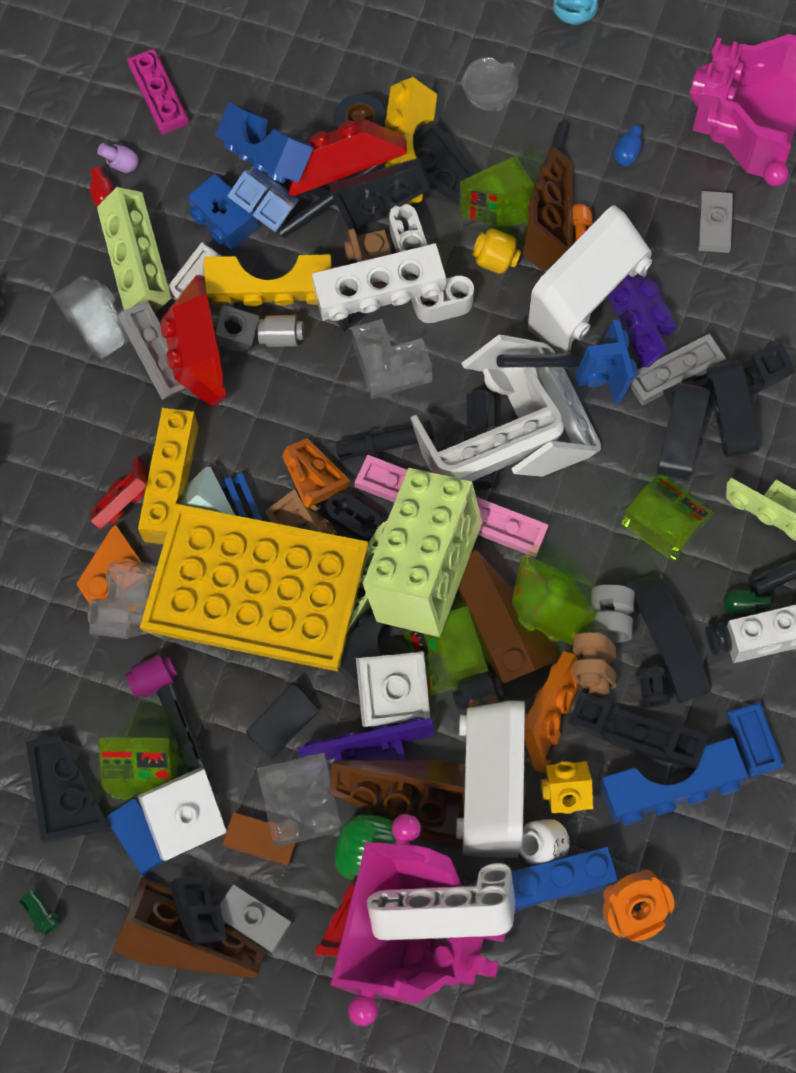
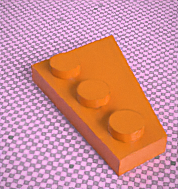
[524,651,579,773]

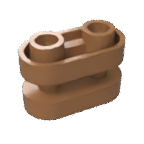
[573,633,616,695]

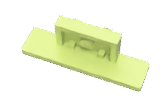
[726,478,796,541]

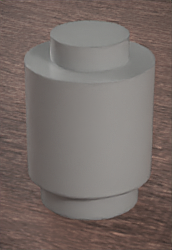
[257,315,305,347]

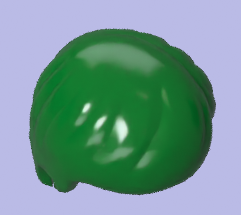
[335,815,396,880]

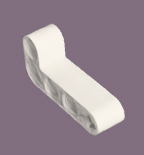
[389,204,474,323]
[367,863,515,940]

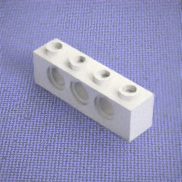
[312,243,446,321]
[726,605,796,663]

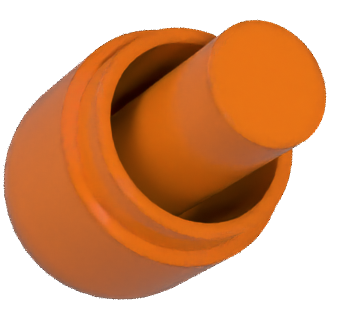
[573,204,593,242]

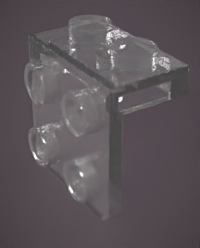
[257,753,341,846]

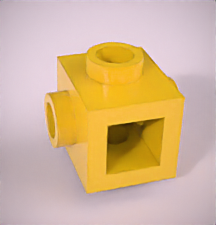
[540,761,593,814]

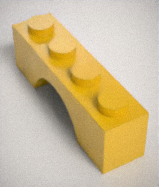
[383,77,438,205]
[203,255,331,307]

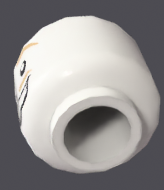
[519,819,570,866]

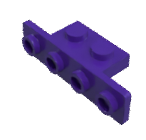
[608,275,677,368]
[298,717,434,765]

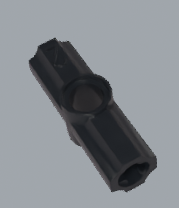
[464,390,497,491]

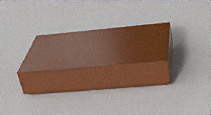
[222,812,300,867]

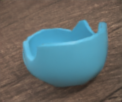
[553,0,599,25]

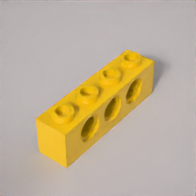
[138,408,199,544]

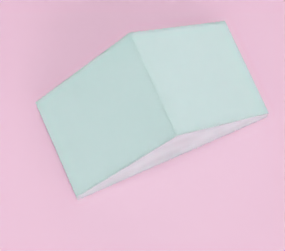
[180,467,235,515]

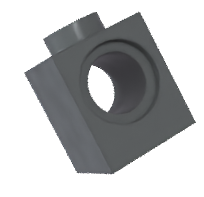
[211,305,259,353]

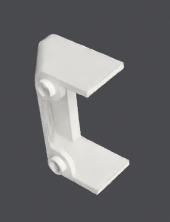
[528,205,652,355]
[462,334,601,476]
[410,367,564,481]
[456,701,525,858]

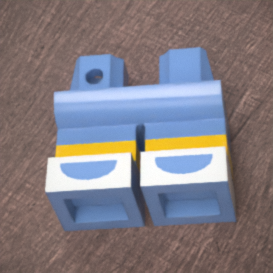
[227,167,299,232]

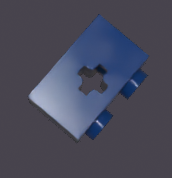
[187,174,259,250]

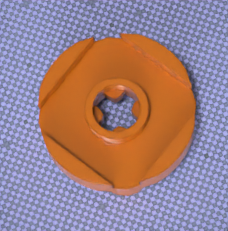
[603,870,674,941]

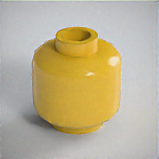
[472,228,521,274]

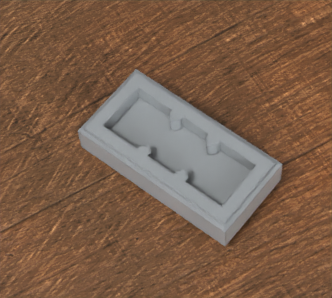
[698,191,733,253]
[220,884,292,953]

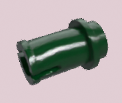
[19,889,60,936]

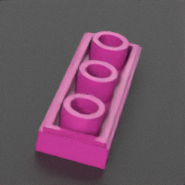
[127,49,189,135]

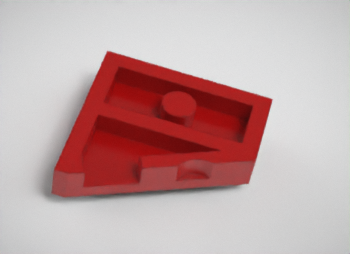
[91,456,147,530]

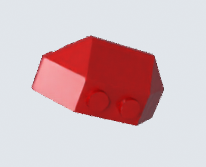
[289,119,407,197]
[161,275,227,406]

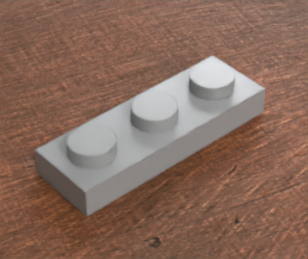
[117,301,187,400]
[630,334,726,406]

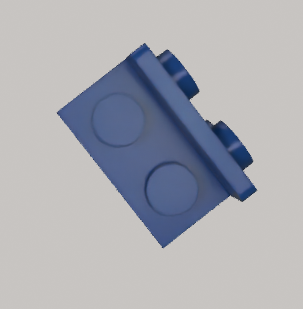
[575,319,636,404]

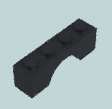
[339,595,456,690]

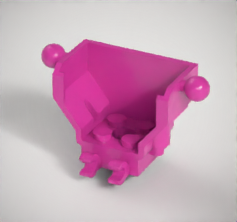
[689,34,796,186]
[331,814,505,1026]

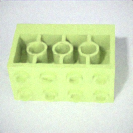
[363,468,482,637]

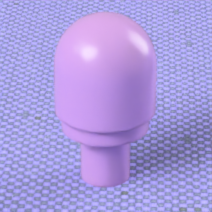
[97,143,138,173]

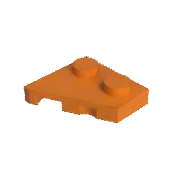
[282,438,351,508]
[76,525,151,613]

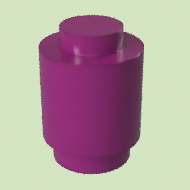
[125,653,178,698]

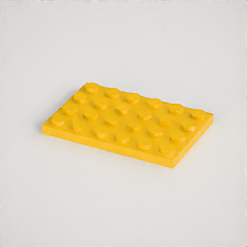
[140,504,369,672]

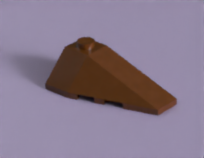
[523,146,573,271]
[458,550,560,685]
[329,760,466,846]
[112,877,264,979]

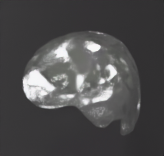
[461,57,518,111]

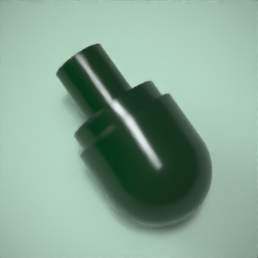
[723,589,771,616]

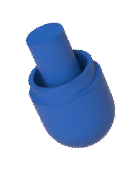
[613,125,642,166]

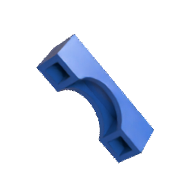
[215,102,313,183]
[600,738,748,826]
[471,847,618,914]

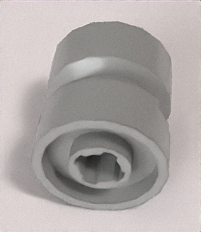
[588,585,635,643]

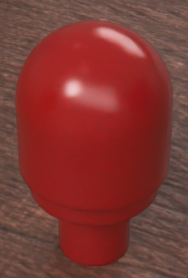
[89,167,115,207]

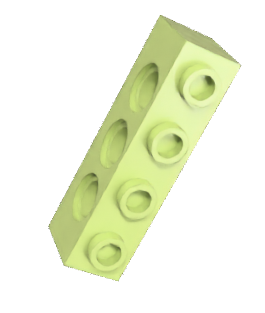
[97,187,171,313]

